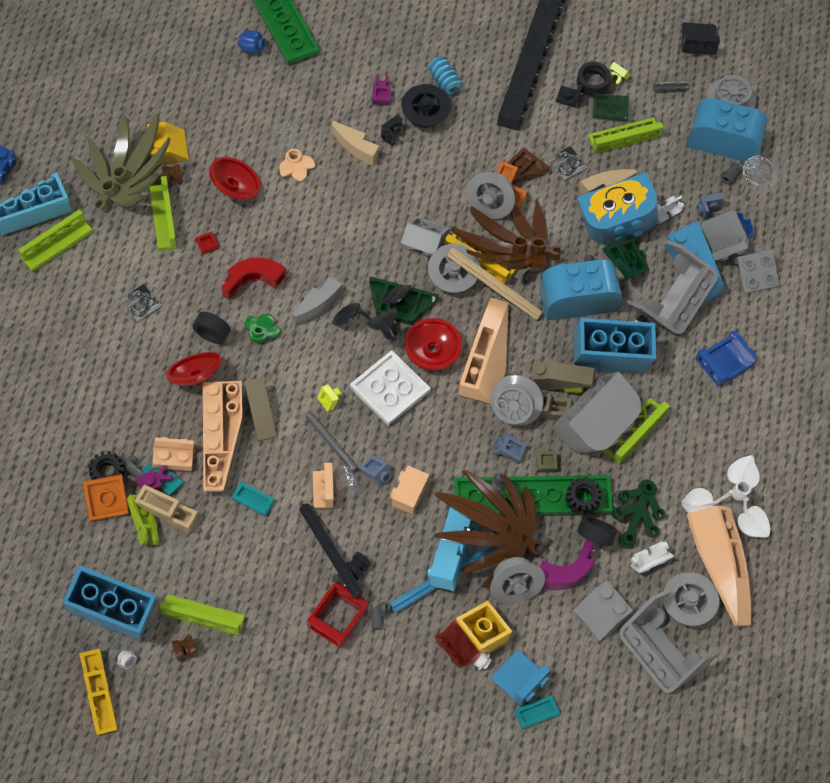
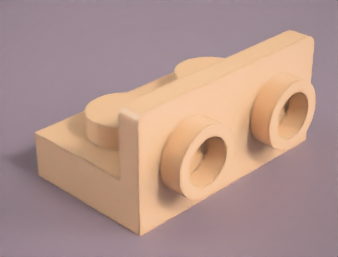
[152,437,194,471]
[313,463,333,509]

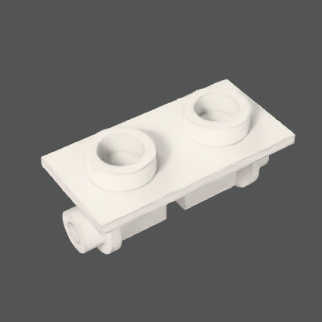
[656,195,685,225]
[630,541,674,574]

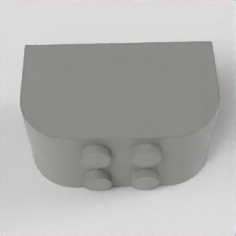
[552,372,641,453]

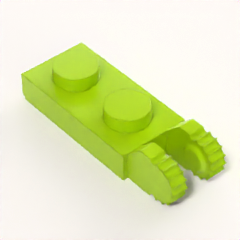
[127,495,159,545]

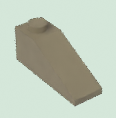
[532,362,596,390]

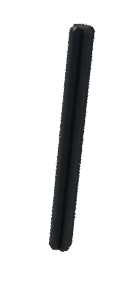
[299,503,363,598]

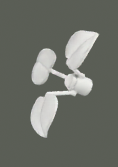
[682,455,770,538]

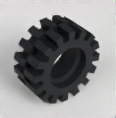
[88,451,125,480]
[565,477,602,516]

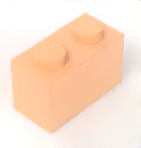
[390,466,429,514]

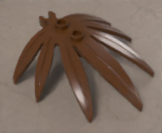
[451,201,561,272]
[434,470,543,587]

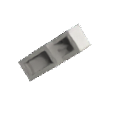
[292,277,342,325]

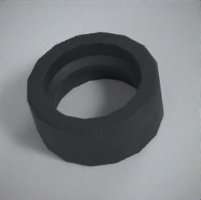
[576,61,611,96]
[192,311,231,344]
[577,516,617,546]

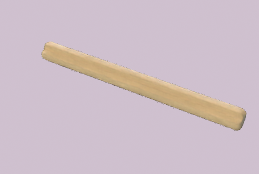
[447,248,542,320]

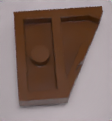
[508,147,550,184]

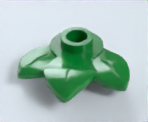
[245,314,281,343]

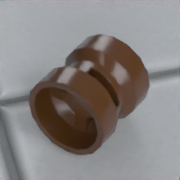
[162,164,183,184]
[172,635,197,661]

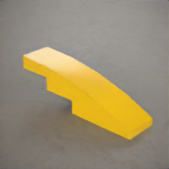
[79,648,117,735]

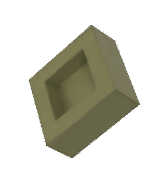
[536,451,557,472]

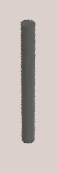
[305,412,359,473]

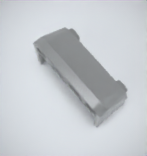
[627,240,718,334]
[620,589,721,693]

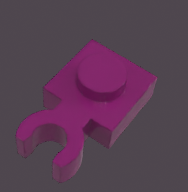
[372,75,391,105]
[135,466,173,491]

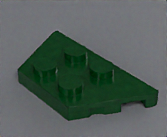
[602,236,649,279]
[369,276,439,325]

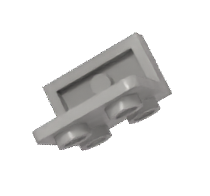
[701,210,749,261]
[731,247,779,293]

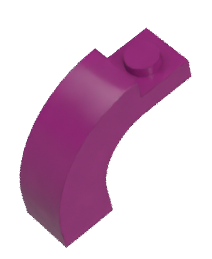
[540,539,595,590]

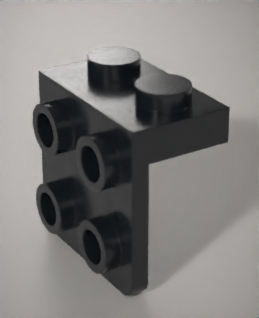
[682,22,720,55]

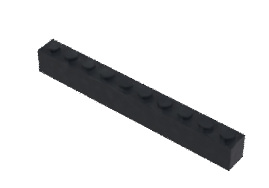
[497,0,566,131]

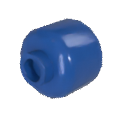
[238,30,265,54]

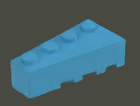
[664,221,724,302]

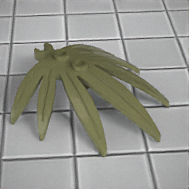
[70,113,171,212]

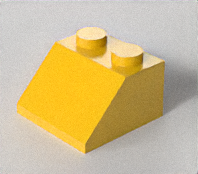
[147,122,189,165]
[456,601,512,653]

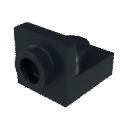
[556,85,584,108]
[381,114,403,146]

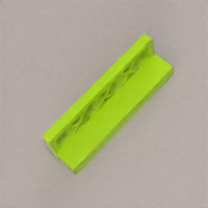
[588,117,664,154]
[149,176,177,252]
[18,209,93,272]
[602,398,670,464]
[159,594,245,636]

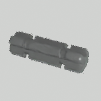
[653,81,687,91]

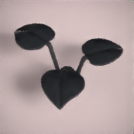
[332,284,412,339]

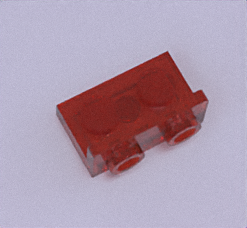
[435,619,481,668]

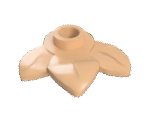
[279,149,315,181]

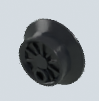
[401,84,451,128]

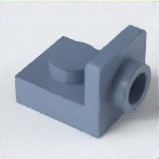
[696,192,724,220]
[492,434,526,463]
[359,455,393,488]

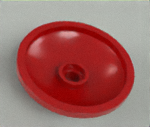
[209,157,261,200]
[405,318,462,370]
[166,352,222,386]

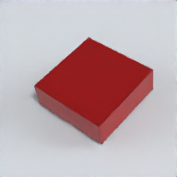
[195,231,219,255]

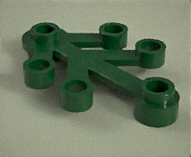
[611,479,665,549]

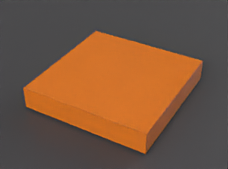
[82,474,129,521]

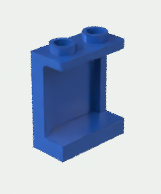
[695,330,757,387]

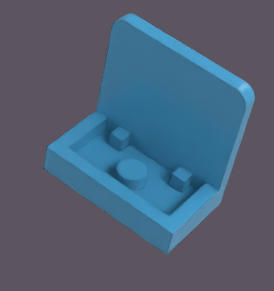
[492,651,550,706]

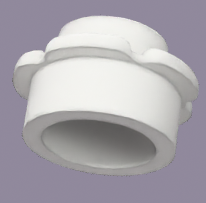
[117,650,137,669]
[473,652,492,670]

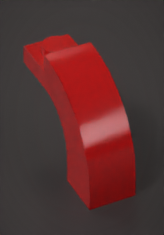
[222,257,287,300]

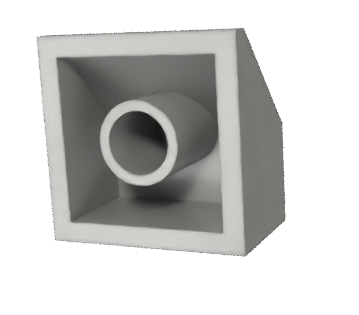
[401,216,450,256]
[574,581,633,642]

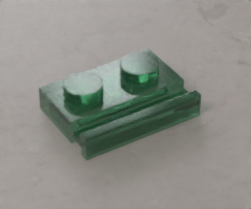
[592,93,629,121]

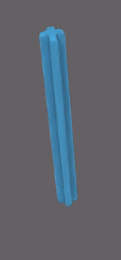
[390,546,494,612]

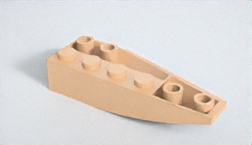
[458,298,509,404]
[203,381,242,492]
[687,506,751,627]

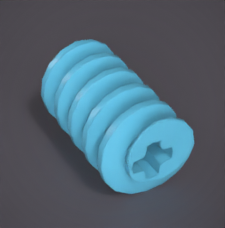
[428,56,463,95]

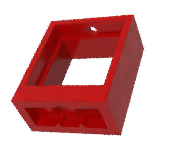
[307,582,368,649]

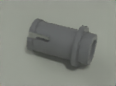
[721,162,742,184]

